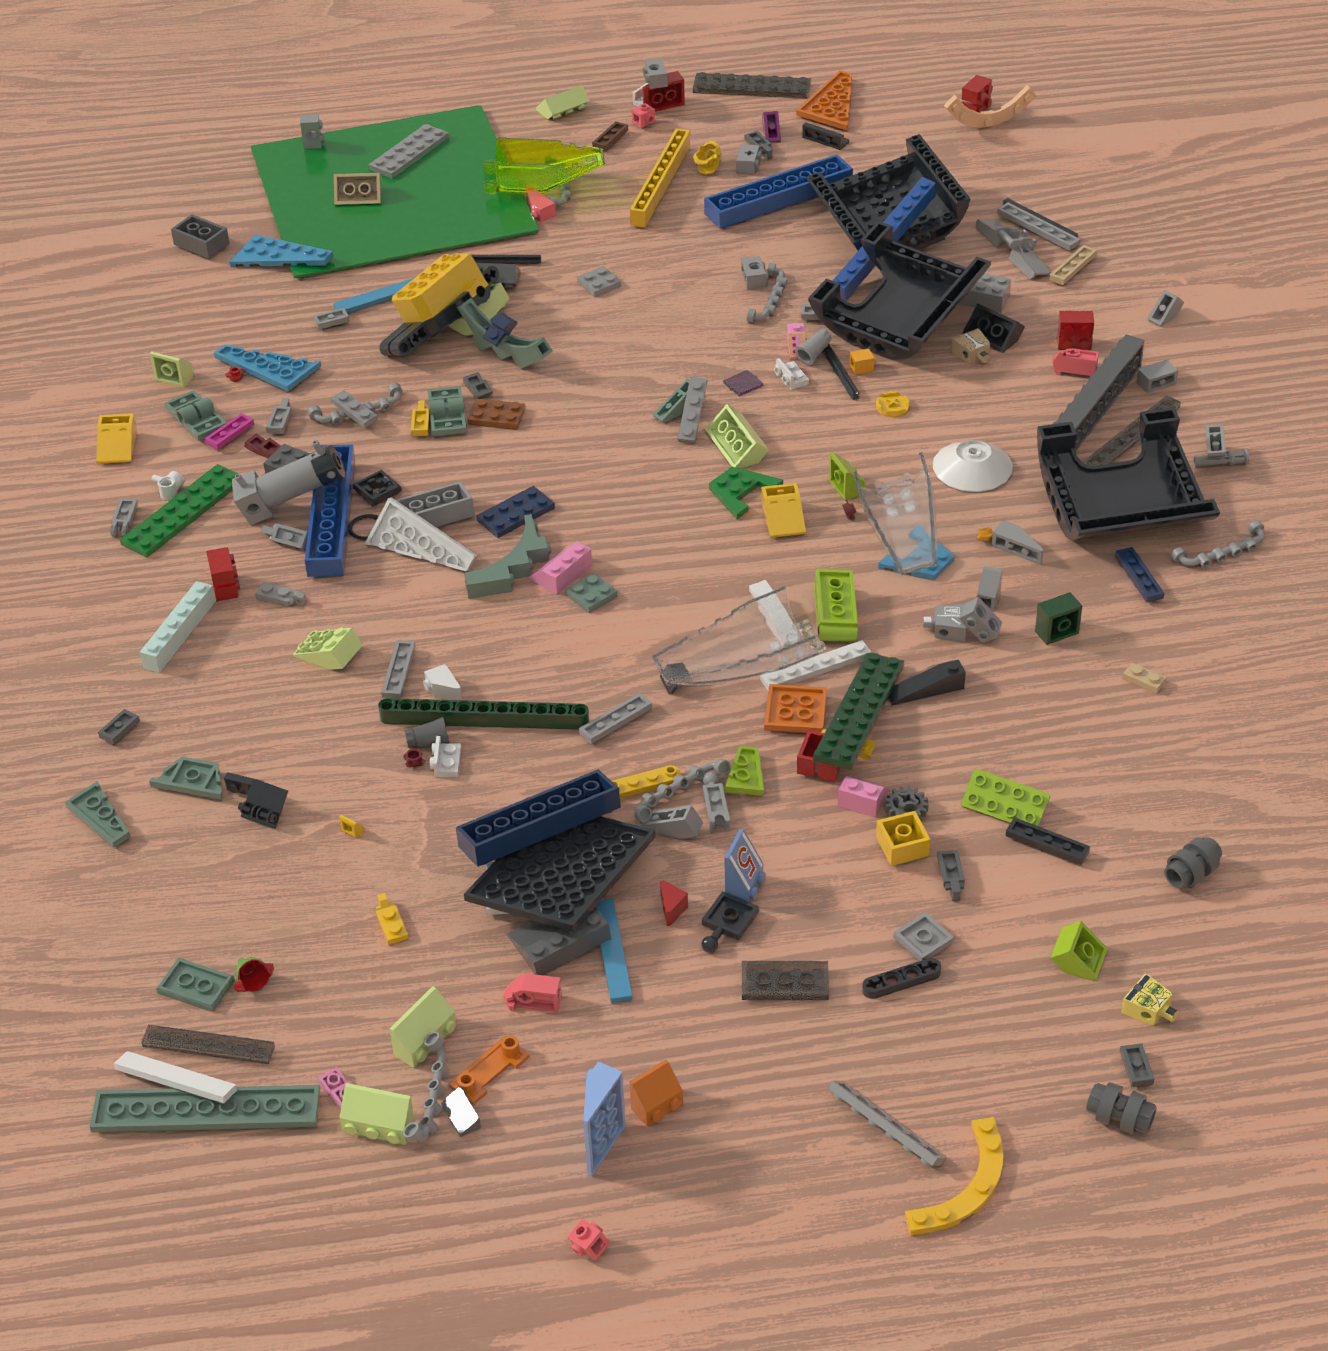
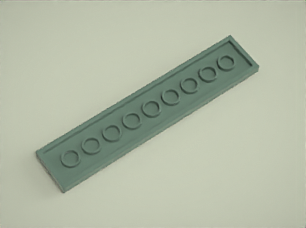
[90,1085,320,1132]

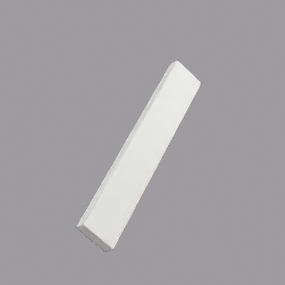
[114,1051,237,1103]

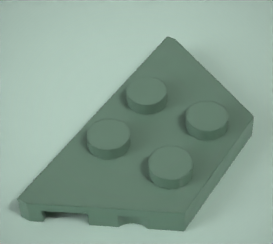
[149,757,223,800]

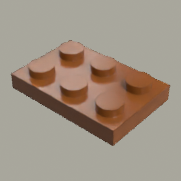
[467,399,526,430]

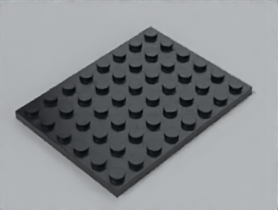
[464,816,656,932]

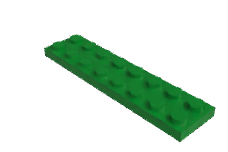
[120,464,238,558]

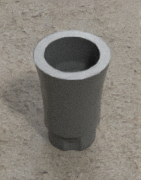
[404,717,449,748]

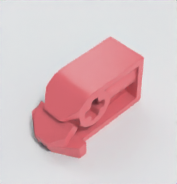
[1052,349,1099,376]
[503,974,562,1012]

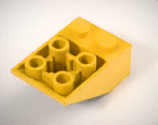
[96,414,137,464]
[761,483,806,538]

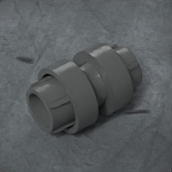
[1164,837,1222,888]
[1086,1082,1157,1135]

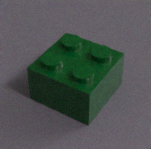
[1035,592,1082,645]

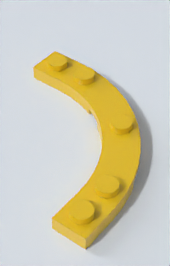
[905,1117,1003,1236]

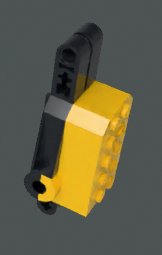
[379,253,499,356]

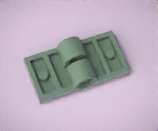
[428,386,467,437]
[164,390,227,441]

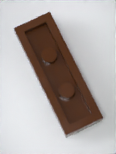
[592,121,628,151]

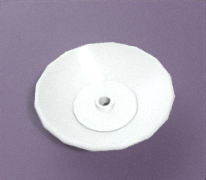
[933,440,1013,492]

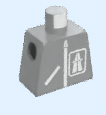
[923,604,966,642]

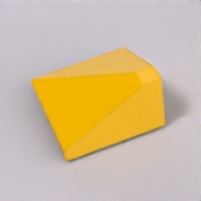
[339,815,365,838]

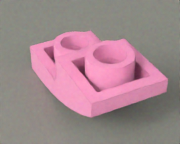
[318,1066,352,1109]

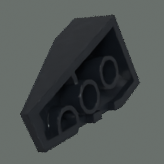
[888,660,966,705]

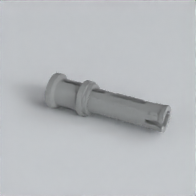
[1193,449,1249,468]

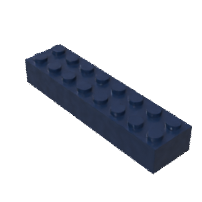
[456,769,621,867]

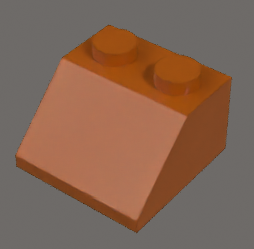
[629,1059,683,1126]

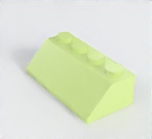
[449,283,510,336]
[705,404,770,469]

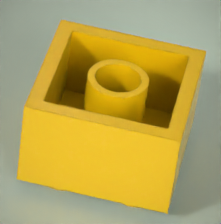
[876,811,931,866]

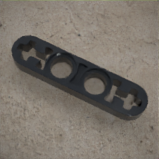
[862,958,941,999]

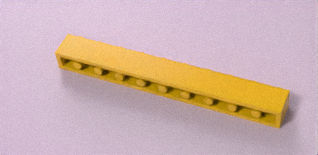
[630,128,691,227]

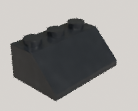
[962,303,1025,352]

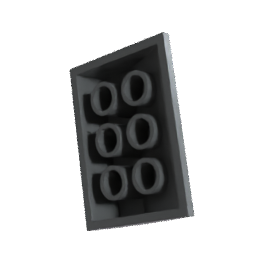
[507,908,611,975]

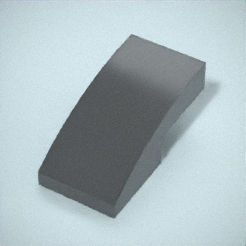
[463,372,493,399]

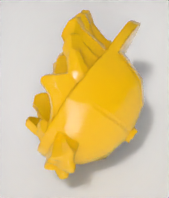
[693,141,722,175]

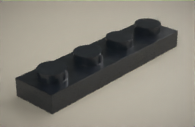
[1005,817,1090,865]

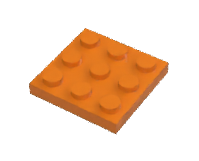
[764,684,827,733]

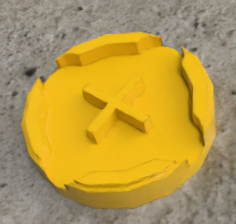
[876,392,910,417]

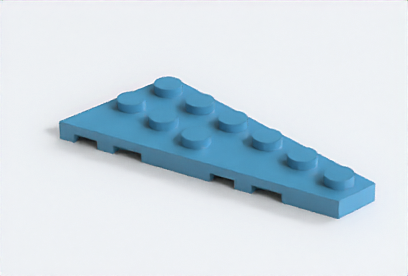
[229,235,334,267]

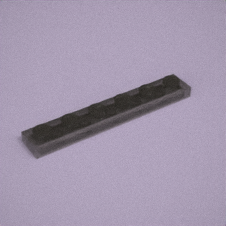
[141,1024,275,1065]

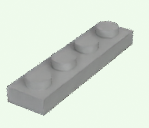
[678,377,708,443]
[381,640,416,699]
[579,693,652,744]

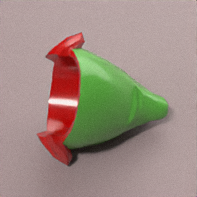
[233,957,274,992]

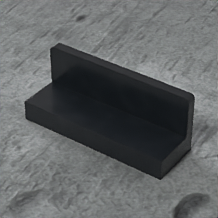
[802,122,849,150]

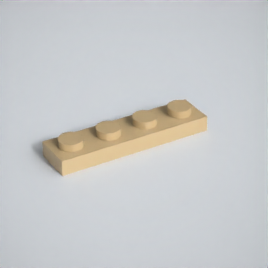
[1049,245,1097,285]

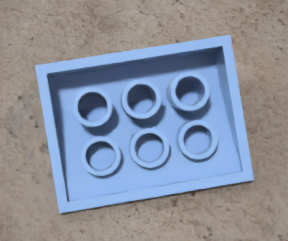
[583,1061,626,1177]

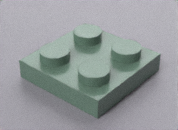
[565,573,618,613]

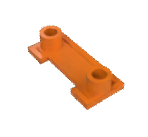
[448,1035,530,1105]

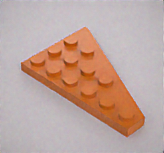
[796,70,852,130]

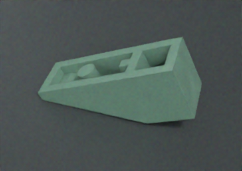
[653,379,706,423]

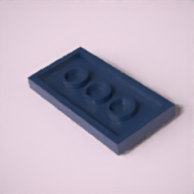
[476,486,555,538]

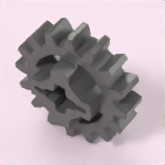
[884,786,929,821]

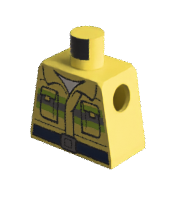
[1121,973,1178,1025]

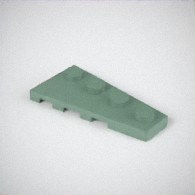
[65,781,130,848]

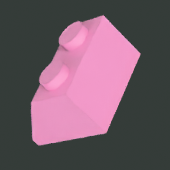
[838,776,890,818]

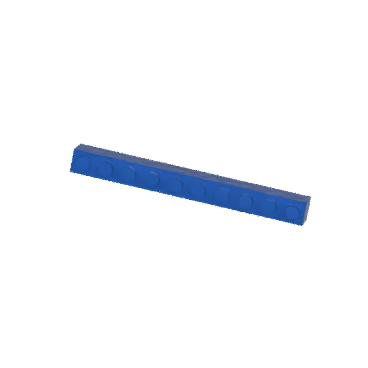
[833,177,936,301]

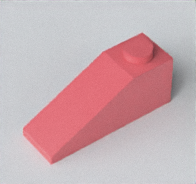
[526,184,556,222]

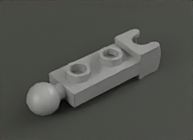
[702,772,730,833]

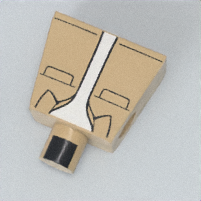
[951,329,990,364]

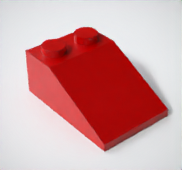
[642,71,685,112]

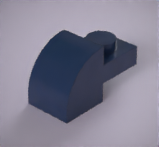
[482,312,518,347]

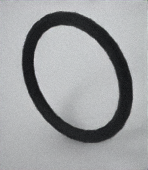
[349,514,379,540]

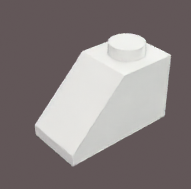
[423,664,462,700]

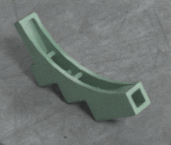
[457,298,553,369]
[464,514,551,599]

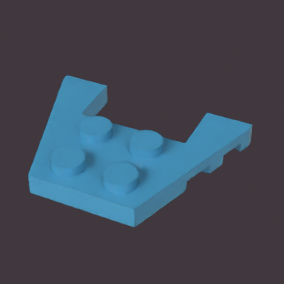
[878,526,954,581]

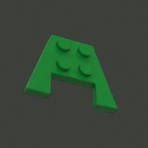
[709,466,783,519]

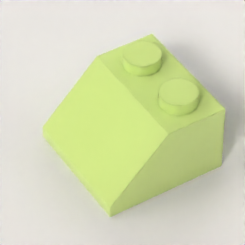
[150,352,194,388]

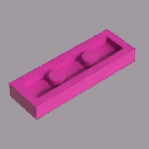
[205,413,255,450]

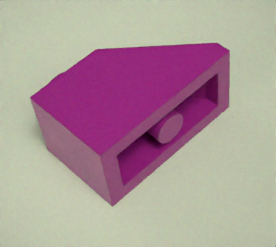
[762,111,781,142]

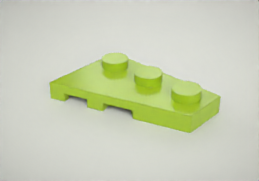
[724,746,764,796]

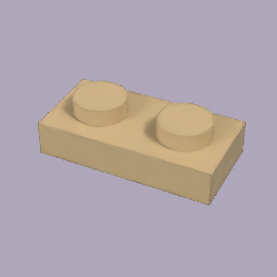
[1122,662,1167,694]

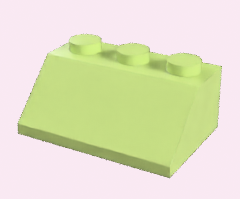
[536,85,589,120]
[390,986,457,1068]
[340,1083,415,1145]

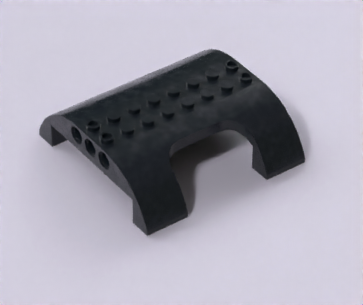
[808,221,991,358]
[1037,407,1220,540]

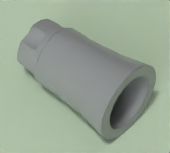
[795,329,832,365]

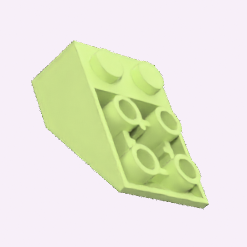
[293,627,363,670]

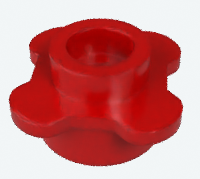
[225,367,245,382]

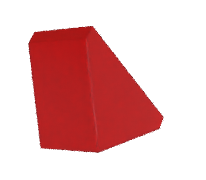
[660,880,688,926]

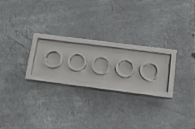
[369,124,449,179]

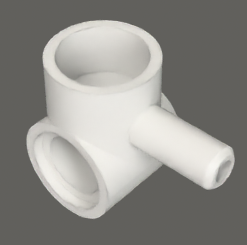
[152,471,185,501]

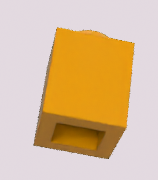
[850,349,876,375]

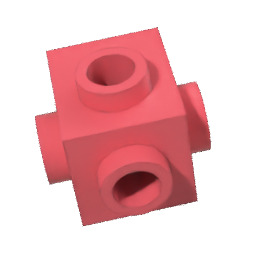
[632,103,655,128]
[567,1219,610,1261]

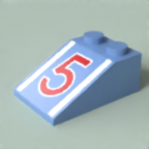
[724,828,766,902]

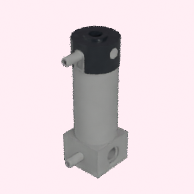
[232,440,345,525]

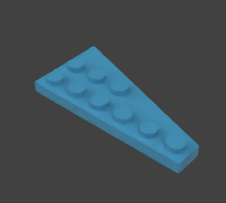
[214,344,321,392]

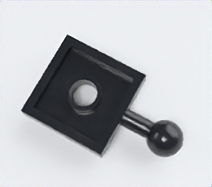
[701,891,759,953]

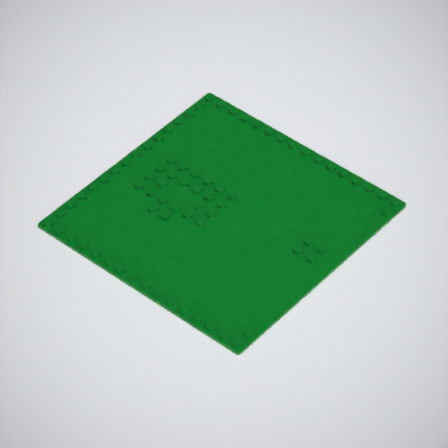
[251,105,539,278]

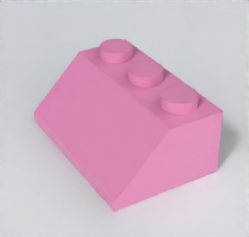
[529,542,592,594]

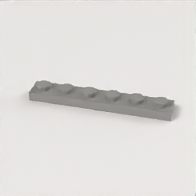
[997,202,1080,251]
[828,1081,946,1167]

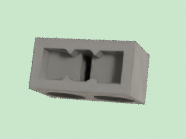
[959,597,1002,644]

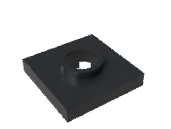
[353,470,402,506]

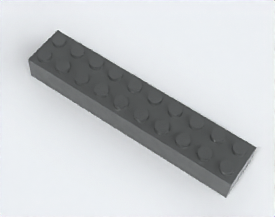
[1053,334,1145,451]

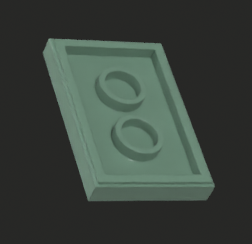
[156,958,235,1012]

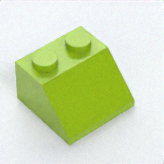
[829,452,866,501]
[1050,921,1108,981]

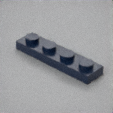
[1115,547,1164,603]

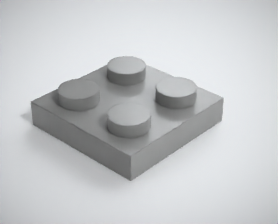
[577,266,621,297]
[893,912,954,961]

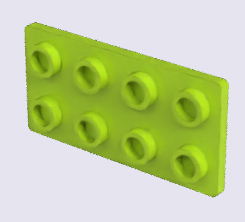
[961,769,1050,826]

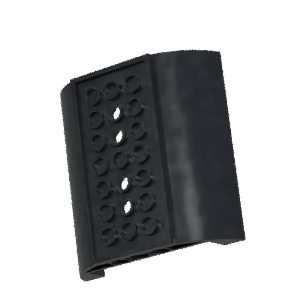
[806,134,970,251]

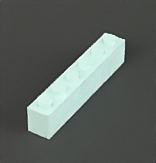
[139,581,216,673]

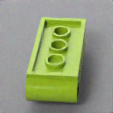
[813,569,858,642]

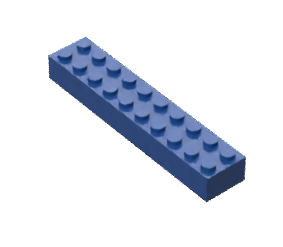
[704,154,853,229]
[305,444,356,577]

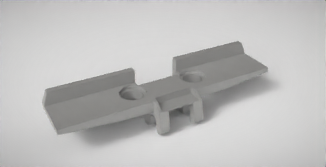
[976,219,1052,280]

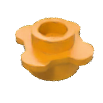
[976,527,994,541]

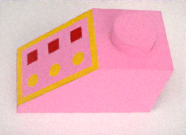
[787,323,806,360]

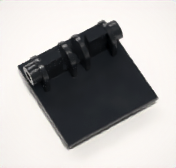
[238,778,289,829]

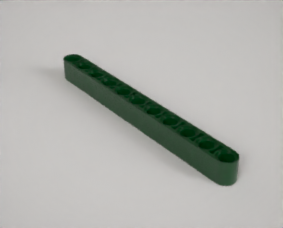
[378,698,590,730]

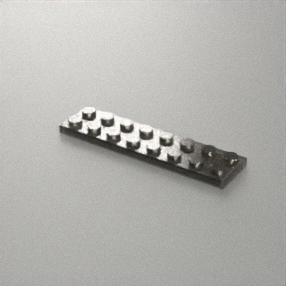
[693,72,811,99]

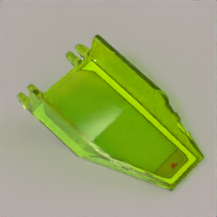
[483,137,605,194]

